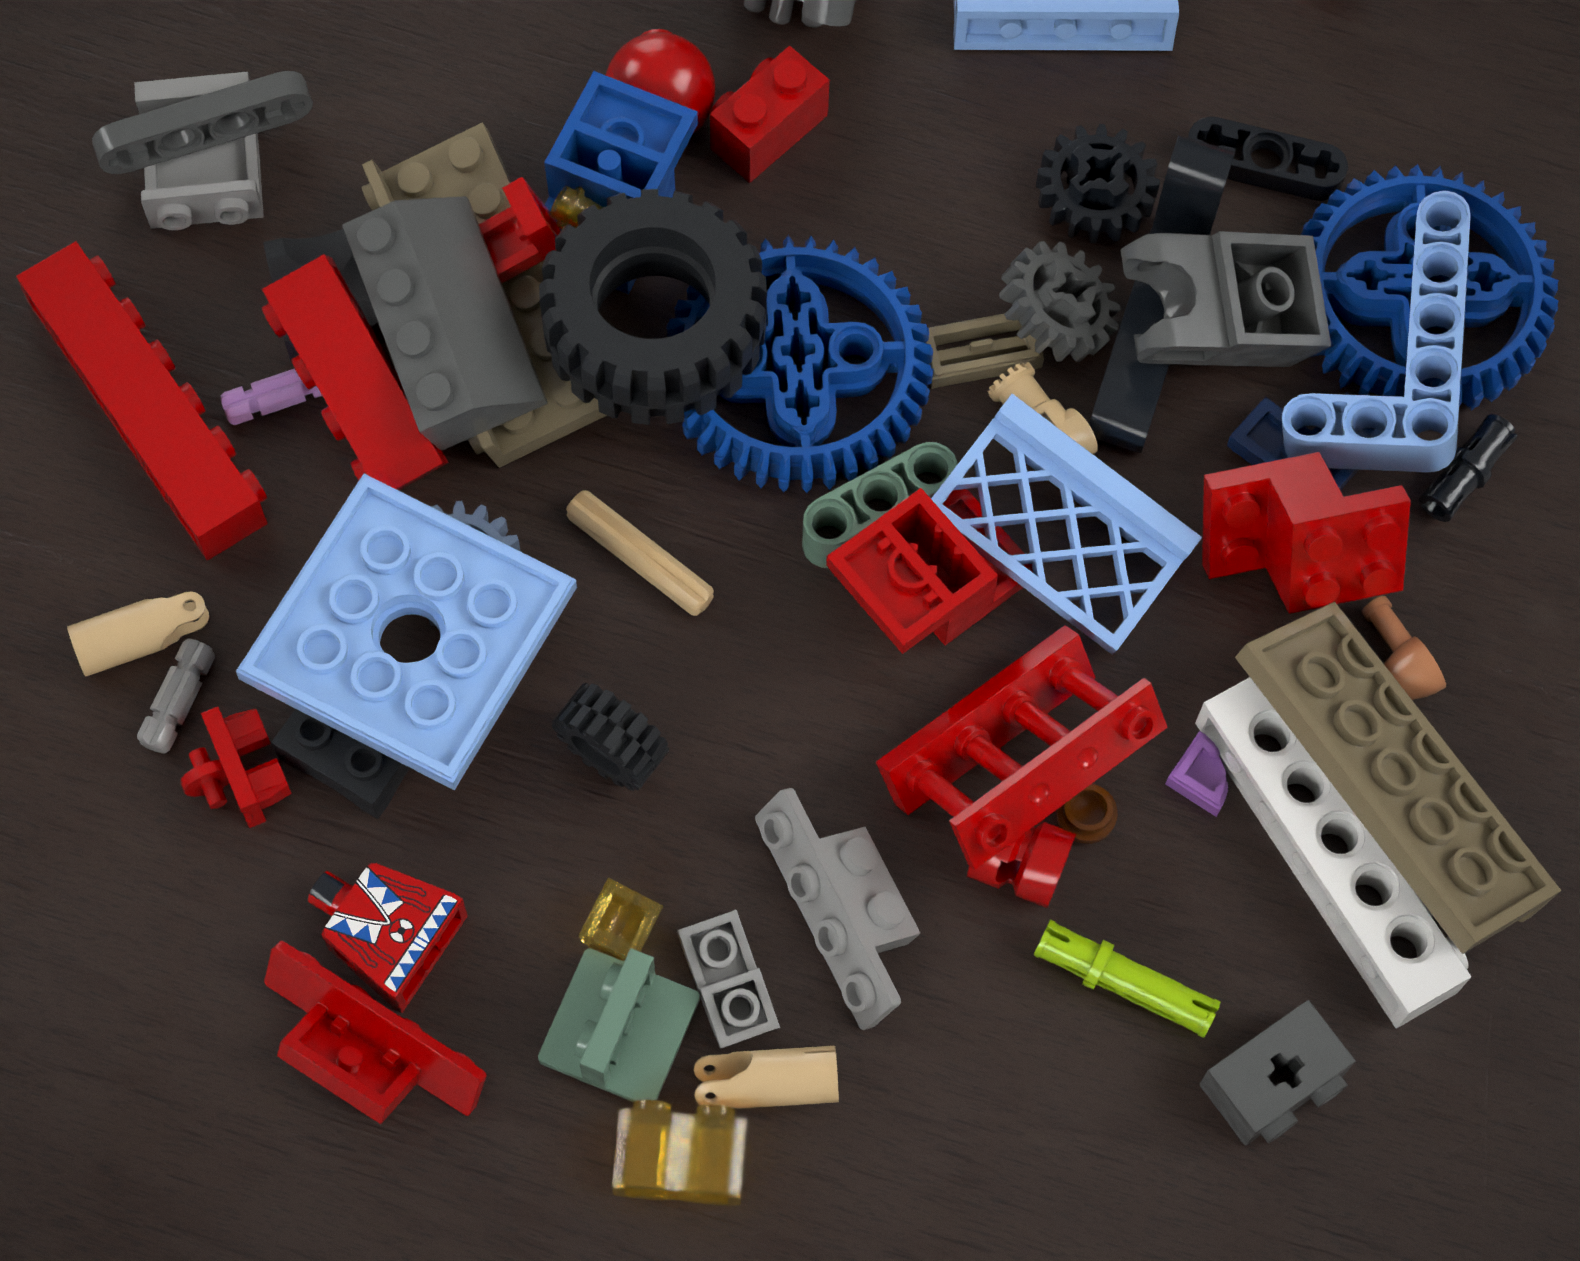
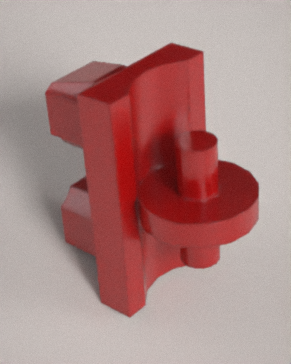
[181,706,292,828]

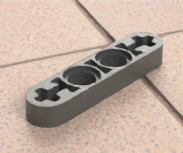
[92,71,313,174]

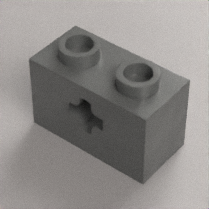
[1199,1000,1356,1146]

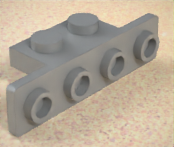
[755,788,920,1030]

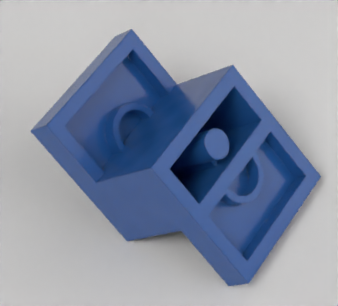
[544,71,698,295]

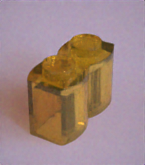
[612,1100,747,1205]

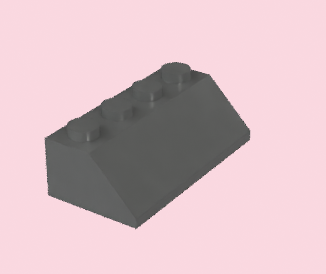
[342,196,548,451]

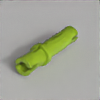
[1033,919,1221,1038]

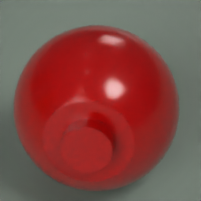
[606,29,715,135]

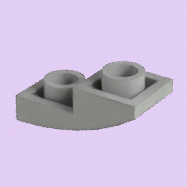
[676,910,780,1048]

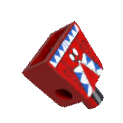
[308,863,468,1013]

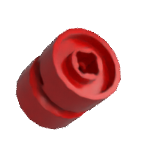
[967,822,1076,908]

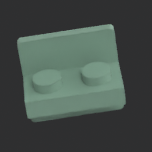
[538,948,700,1108]

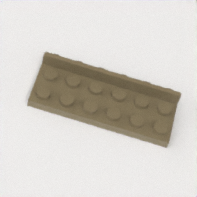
[362,122,607,468]
[1235,602,1561,954]

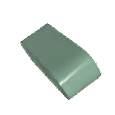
[802,442,957,568]

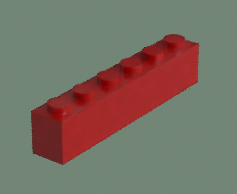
[16,241,268,561]

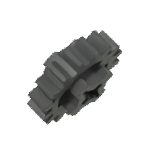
[999,241,1121,362]

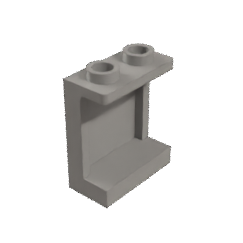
[134,72,264,230]

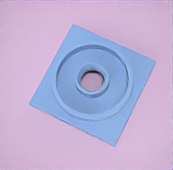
[236,474,577,790]

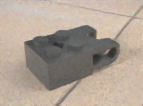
[1121,231,1331,367]

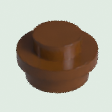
[1056,784,1118,844]

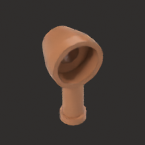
[1362,596,1446,700]

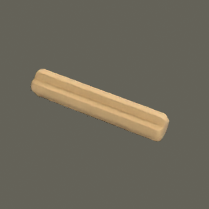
[566,490,714,616]

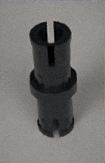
[1419,414,1518,522]

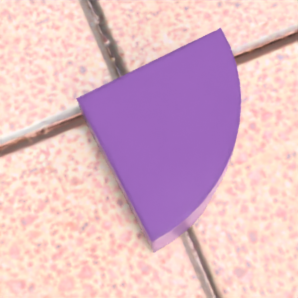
[1165,731,1228,817]

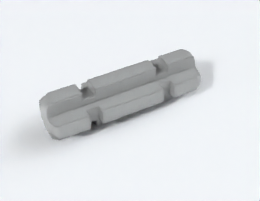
[137,638,215,754]

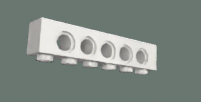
[1195,677,1471,1029]

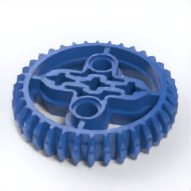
[1301,164,1559,411]
[666,235,933,493]

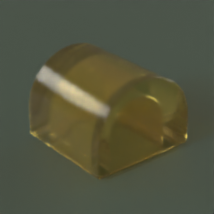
[578,878,663,961]

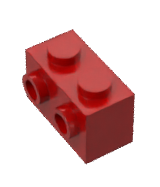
[710,46,830,183]

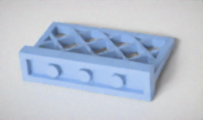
[953,0,1179,51]
[931,394,1202,655]

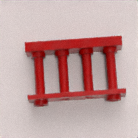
[876,625,1168,870]

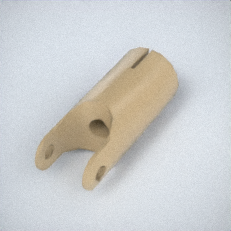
[67,591,209,677]
[694,1046,839,1109]

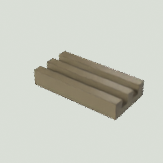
[926,313,1044,389]

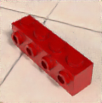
[262,254,449,491]

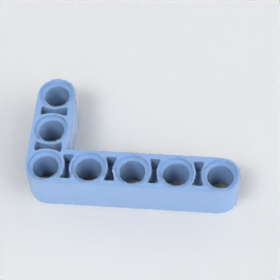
[1282,191,1470,472]

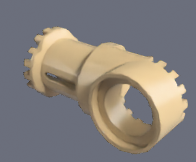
[988,362,1098,454]

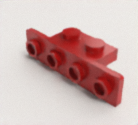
[264,941,486,1124]

